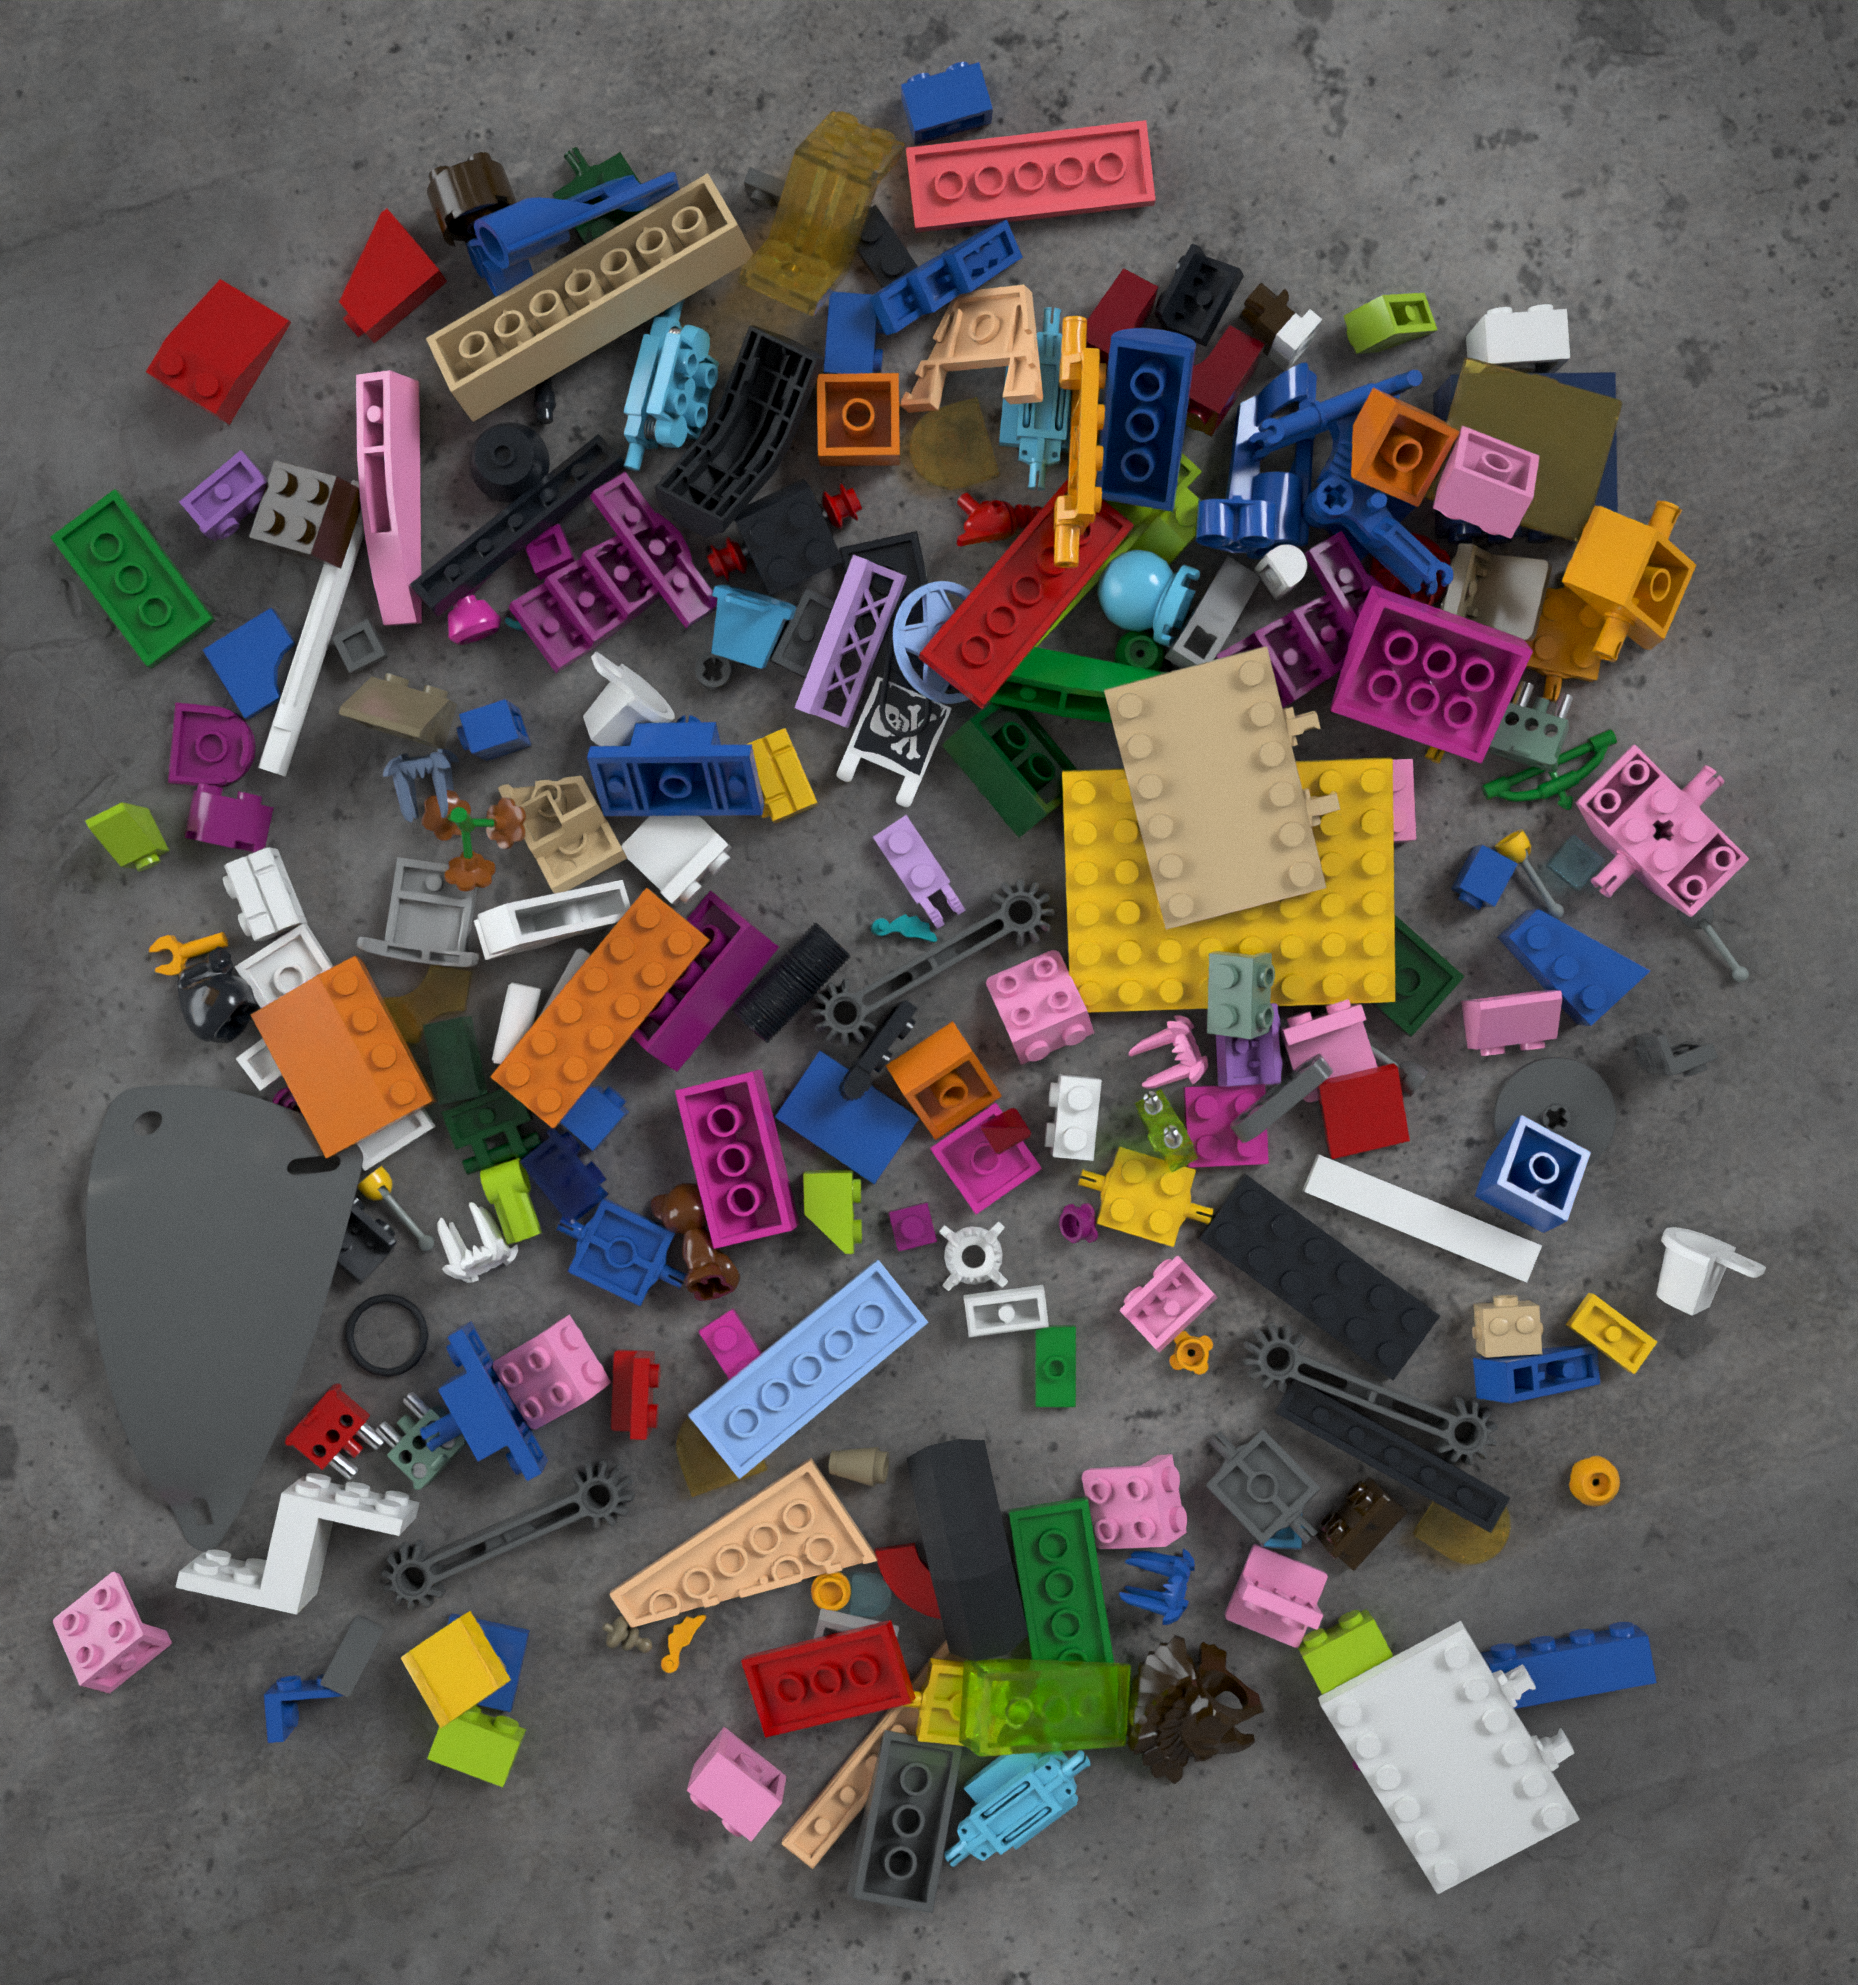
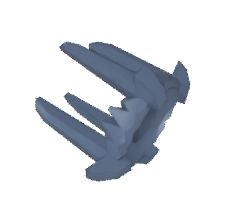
[383,749,459,823]

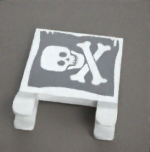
[836,677,952,807]

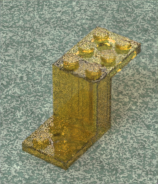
[738,111,905,317]

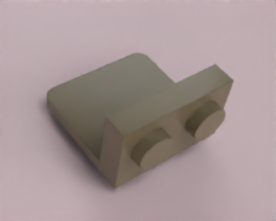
[1441,543,1552,641]

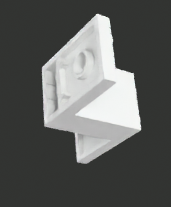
[176,1473,420,1615]

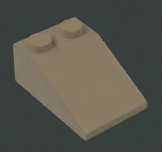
[339,673,457,749]

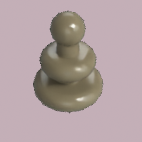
[602,1616,652,1653]

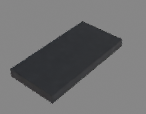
[839,531,951,696]

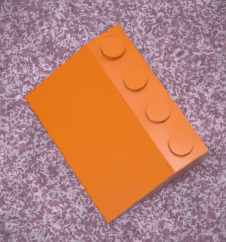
[251,956,437,1159]

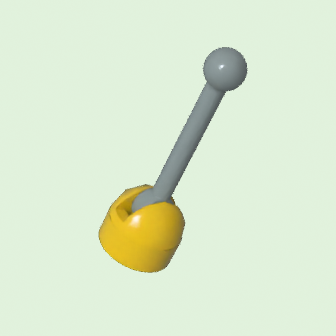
[1494,829,1564,919]
[357,1165,434,1251]

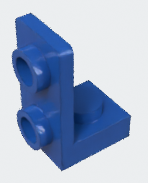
[264,1674,343,1743]

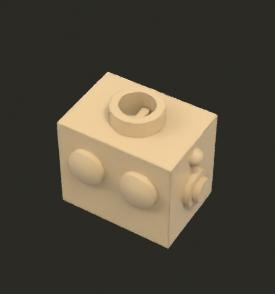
[1472,1295,1543,1358]

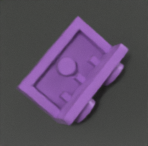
[179,450,268,542]
[1216,1003,1283,1087]

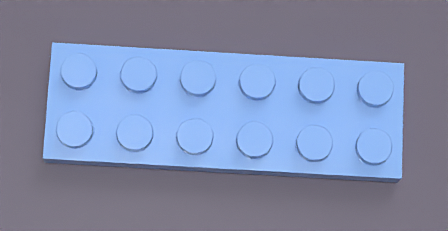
[688,1259,929,1479]

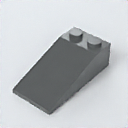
[847,1730,963,1913]

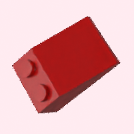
[146,279,291,425]

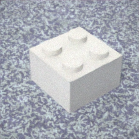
[1466,304,1570,374]

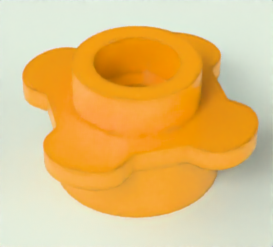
[1169,1331,1213,1375]

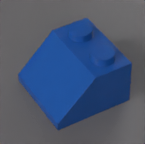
[1475,1115,1591,1233]

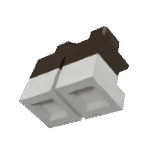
[1239,282,1322,371]

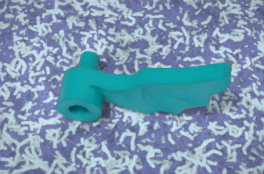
[871,914,937,943]

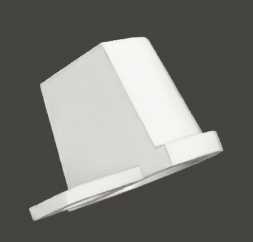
[583,652,675,746]
[1656,1227,1766,1316]

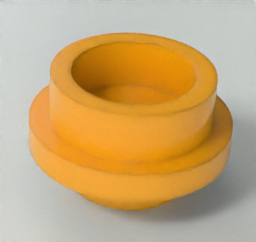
[811,1572,851,1611]

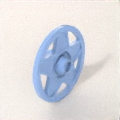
[893,581,971,704]

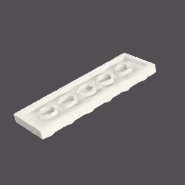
[235,923,436,1171]

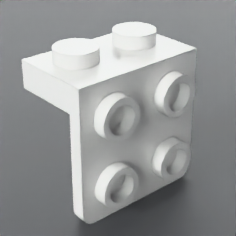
[622,816,732,905]

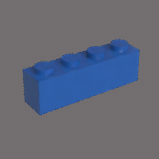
[1481,1622,1657,1709]

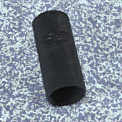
[732,923,851,1043]

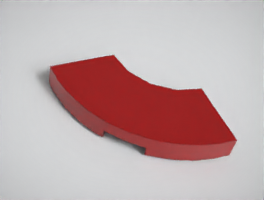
[875,1543,941,1619]

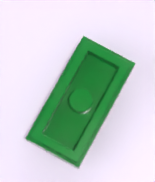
[1035,1325,1076,1407]

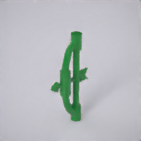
[1481,729,1617,810]

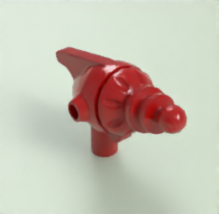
[956,493,1042,547]

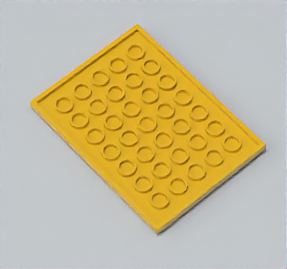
[1062,757,1395,1013]

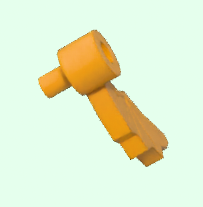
[661,1615,707,1673]

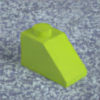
[1343,293,1437,354]
[1129,487,1201,566]
[85,802,169,872]

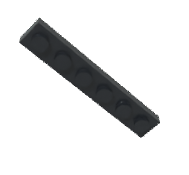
[409,434,625,617]
[1275,1378,1510,1533]

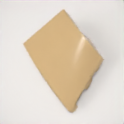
[498,776,627,894]

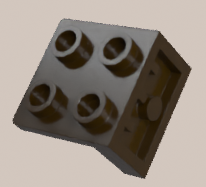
[1316,1477,1407,1571]

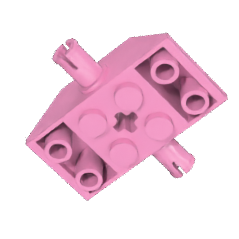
[1575,744,1749,917]

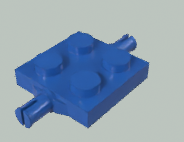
[556,1198,687,1306]

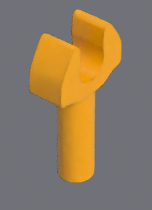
[149,932,228,976]

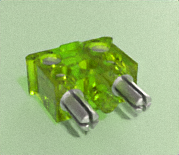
[1134,1089,1198,1173]

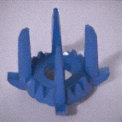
[1119,1549,1195,1625]

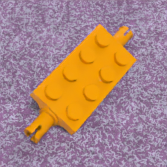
[1054,316,1106,568]

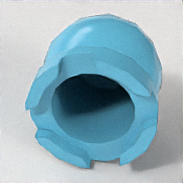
[1097,550,1200,647]

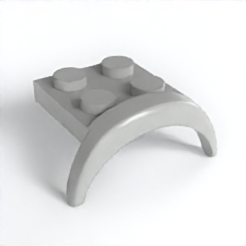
[357,857,479,968]

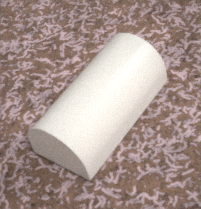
[1254,545,1307,601]
[492,982,541,1064]
[963,1285,1049,1337]

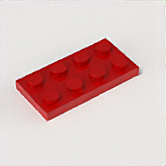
[741,1620,916,1738]

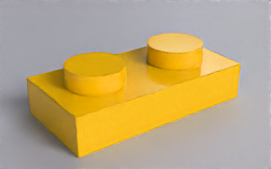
[1566,1293,1657,1374]

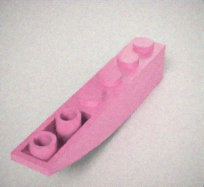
[356,370,422,626]

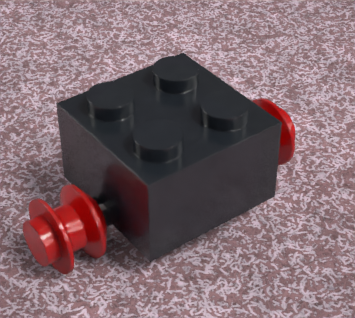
[706,479,862,595]

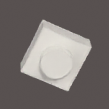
[236,1038,283,1091]

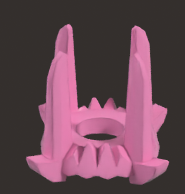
[1129,1015,1208,1089]

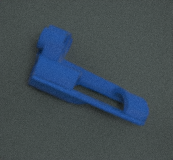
[1196,362,1317,559]

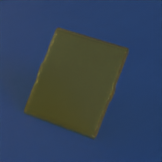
[1426,358,1623,542]

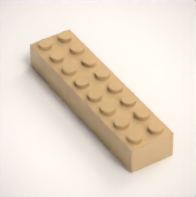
[426,173,755,422]

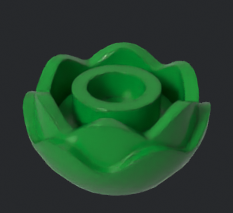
[1115,630,1165,671]

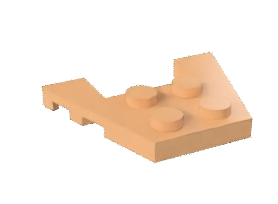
[900,285,1043,413]

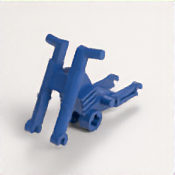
[1246,370,1453,597]

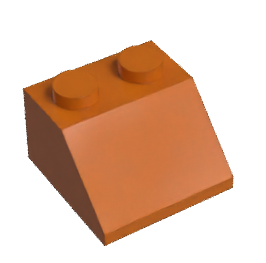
[1351,387,1460,507]
[885,1021,1002,1140]

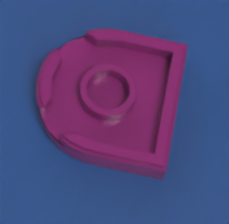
[168,703,256,787]

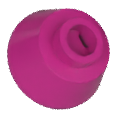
[448,595,501,645]

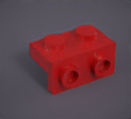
[611,1349,661,1440]

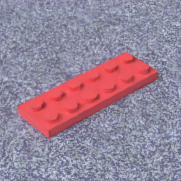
[906,120,1156,233]

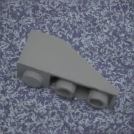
[1164,556,1261,669]

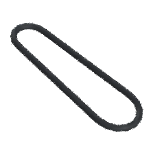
[879,588,932,738]

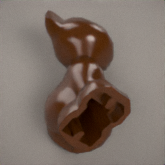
[651,1183,741,1301]

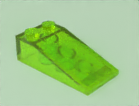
[959,1658,1131,1757]

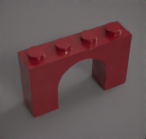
[1086,268,1265,437]

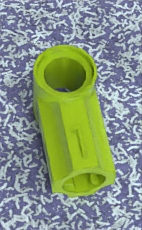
[480,1158,542,1245]

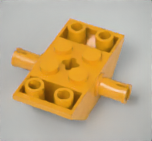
[1561,500,1696,662]

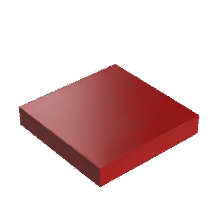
[1317,1063,1410,1159]

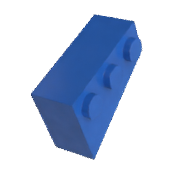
[1497,909,1650,1026]

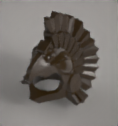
[1126,1635,1264,1784]

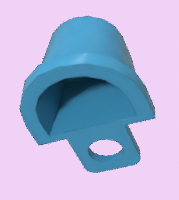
[711,585,796,669]

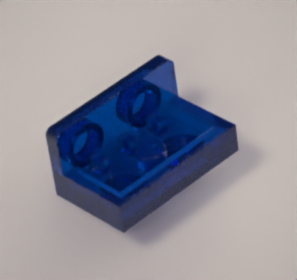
[520,1128,609,1225]

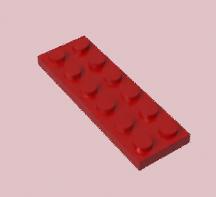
[918,478,1134,709]

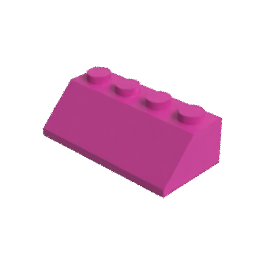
[675,1069,800,1249]

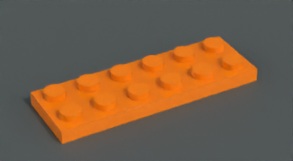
[490,888,711,1129]

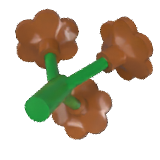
[421,790,526,892]

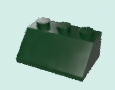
[942,703,1078,838]

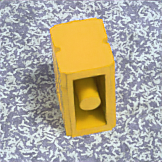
[746,728,818,824]

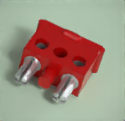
[285,1383,384,1480]

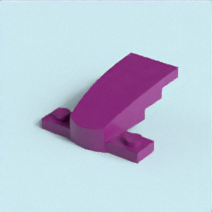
[509,472,718,674]
[1214,531,1386,709]

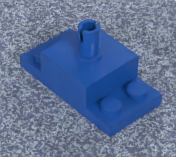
[587,715,764,816]
[420,1321,548,1481]

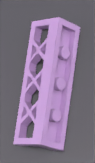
[795,555,907,728]

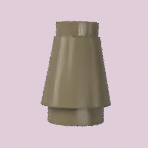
[829,1447,889,1487]

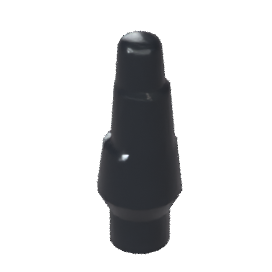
[534,377,556,424]

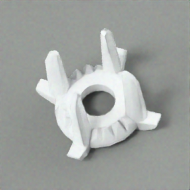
[437,1202,518,1283]
[939,1222,1008,1291]

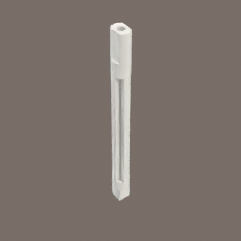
[258,480,364,777]

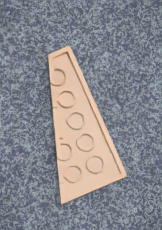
[609,1458,878,1628]

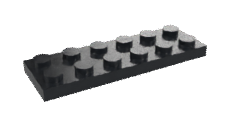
[1197,1173,1440,1381]

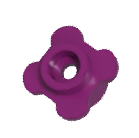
[1059,1203,1098,1243]

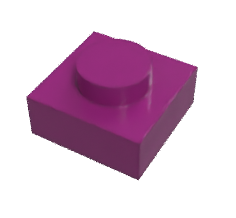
[525,524,575,580]
[888,1202,937,1252]

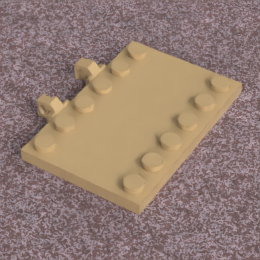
[1104,646,1340,929]

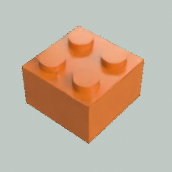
[817,373,900,466]

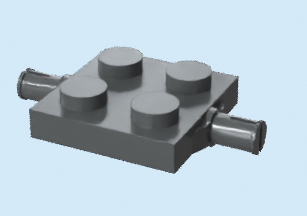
[1205,1429,1321,1546]

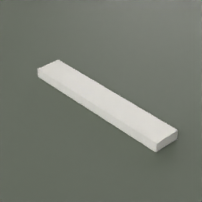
[1302,1154,1542,1283]

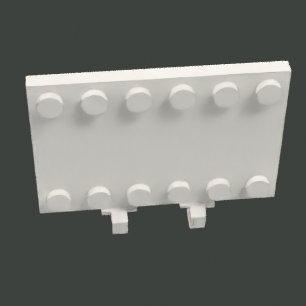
[1318,1621,1580,1894]

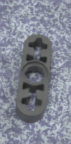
[1230,1054,1333,1143]

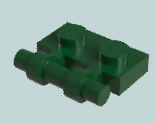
[441,1088,543,1175]

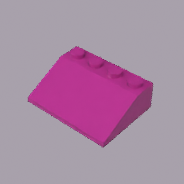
[1330,585,1533,764]

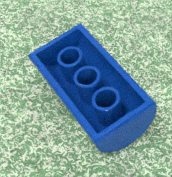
[1095,328,1196,512]

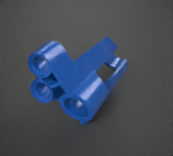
[466,172,680,297]

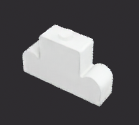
[474,880,631,960]

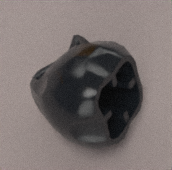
[177,946,259,1043]

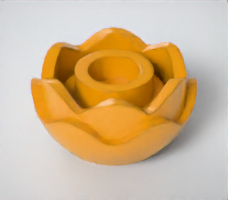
[1569,1456,1620,1507]

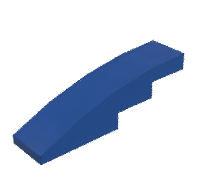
[869,220,1022,335]

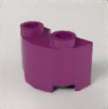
[184,783,274,852]

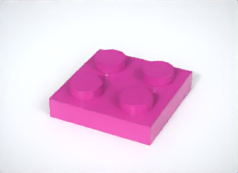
[1183,1084,1269,1168]
[930,1102,1042,1214]

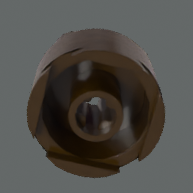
[427,152,517,247]

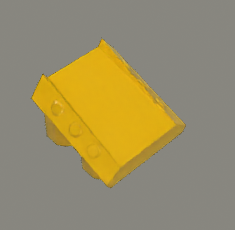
[401,1611,511,1728]

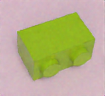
[1297,1609,1394,1695]
[427,1706,527,1787]

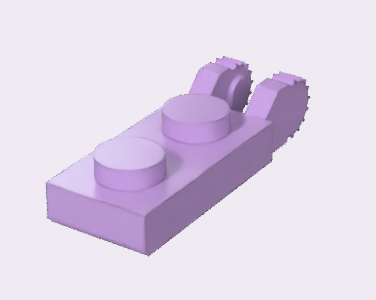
[873,815,966,929]

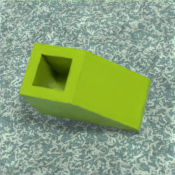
[803,1170,862,1254]

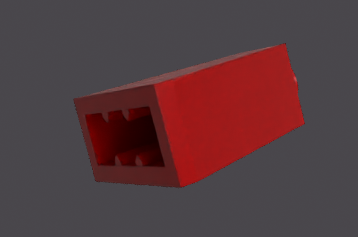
[339,208,447,343]

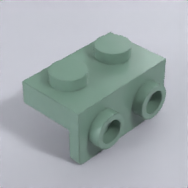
[1207,951,1275,1039]

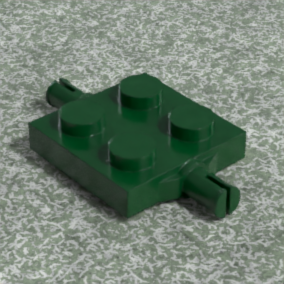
[552,147,653,245]

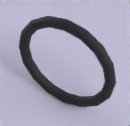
[345,1294,429,1377]

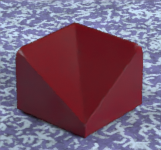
[980,1107,1031,1155]

